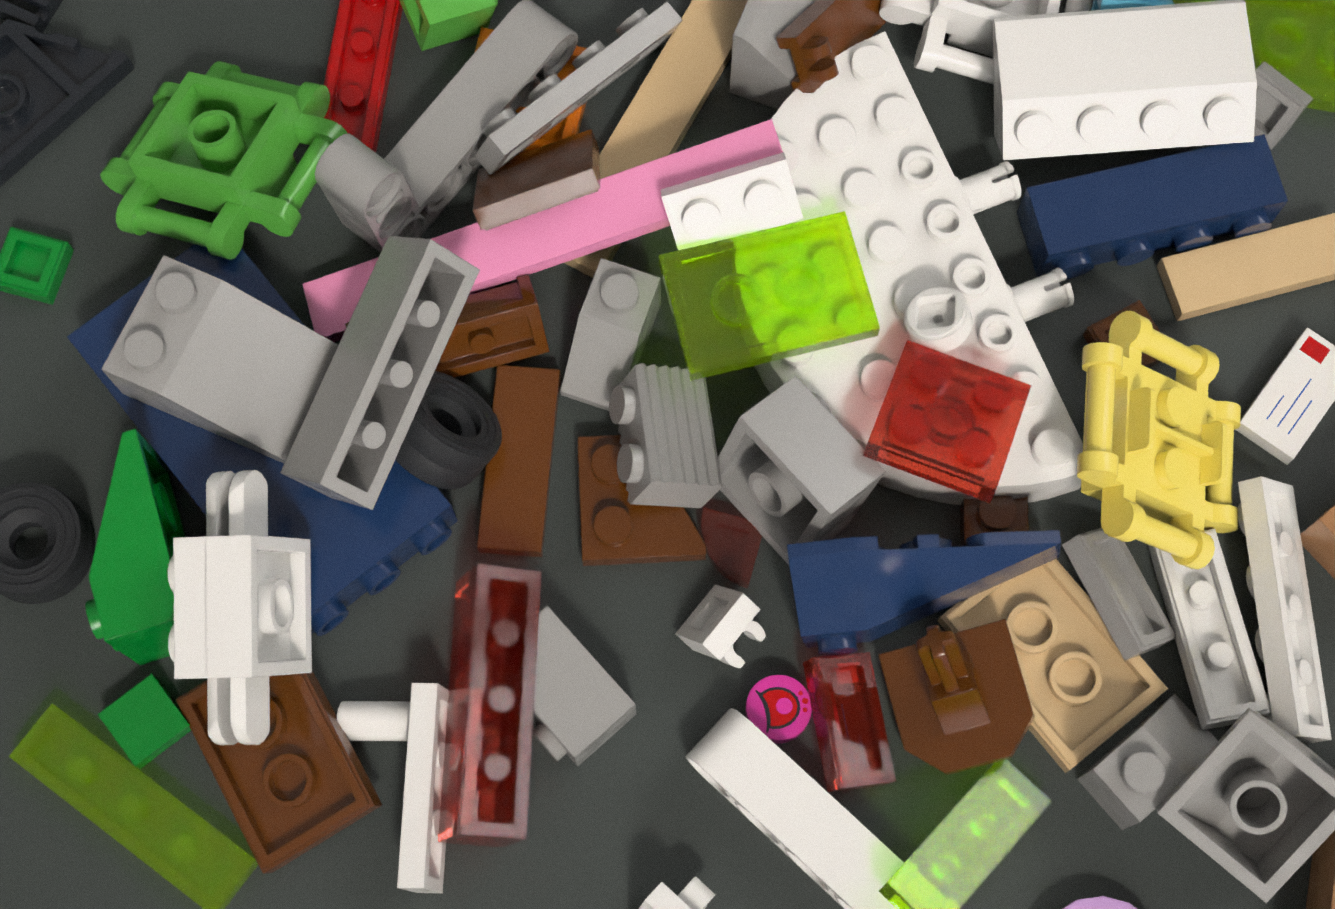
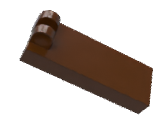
[776,0,887,93]

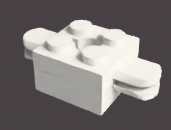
[168,470,312,745]

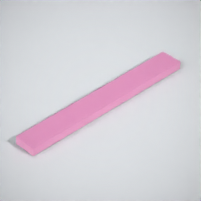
[302,119,783,342]

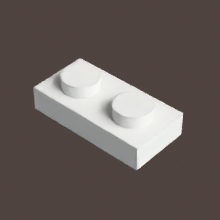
[661,152,803,256]

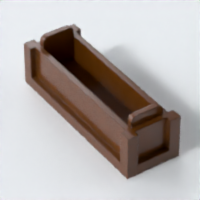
[345,274,550,378]

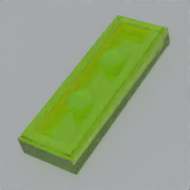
[879,759,1052,909]

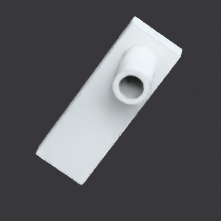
[337,683,456,894]

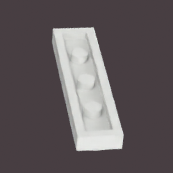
[1238,476,1332,744]

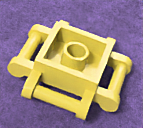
[1077,311,1241,570]

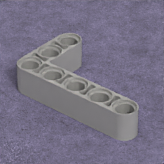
[315,0,578,253]

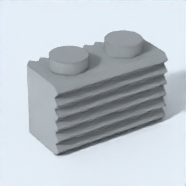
[609,363,722,508]

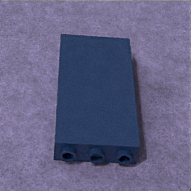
[67,244,458,636]

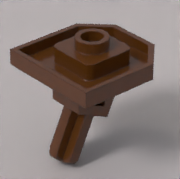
[878,619,1035,775]

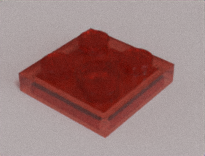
[863,340,1032,503]

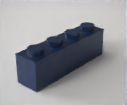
[1017,134,1288,279]

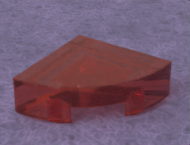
[701,507,762,589]

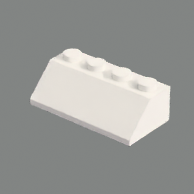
[993,0,1257,160]

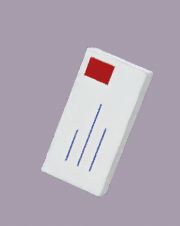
[1235,327,1335,465]

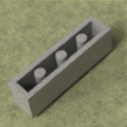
[280,236,480,510]

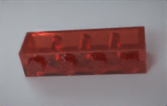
[438,564,542,848]

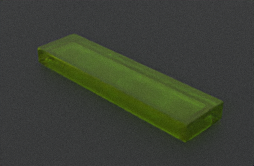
[9,703,258,909]

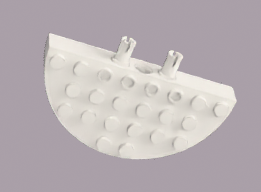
[732,32,1083,505]

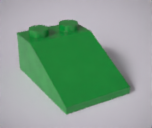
[85,429,187,666]

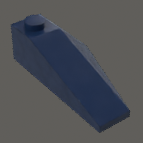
[787,530,1061,656]

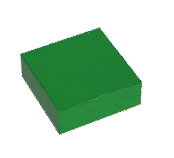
[0,227,74,305]
[97,674,191,769]

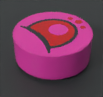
[745,675,812,744]

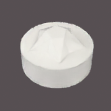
[904,286,973,353]

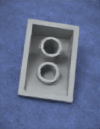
[102,255,338,463]

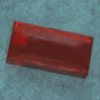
[803,652,896,792]

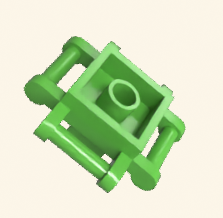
[100,61,348,260]

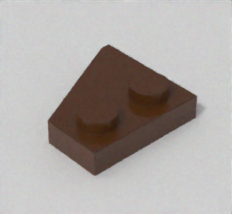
[578,435,706,566]

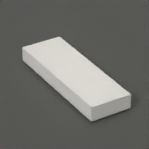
[1148,528,1271,730]

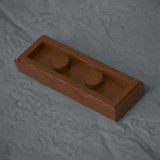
[477,365,561,557]

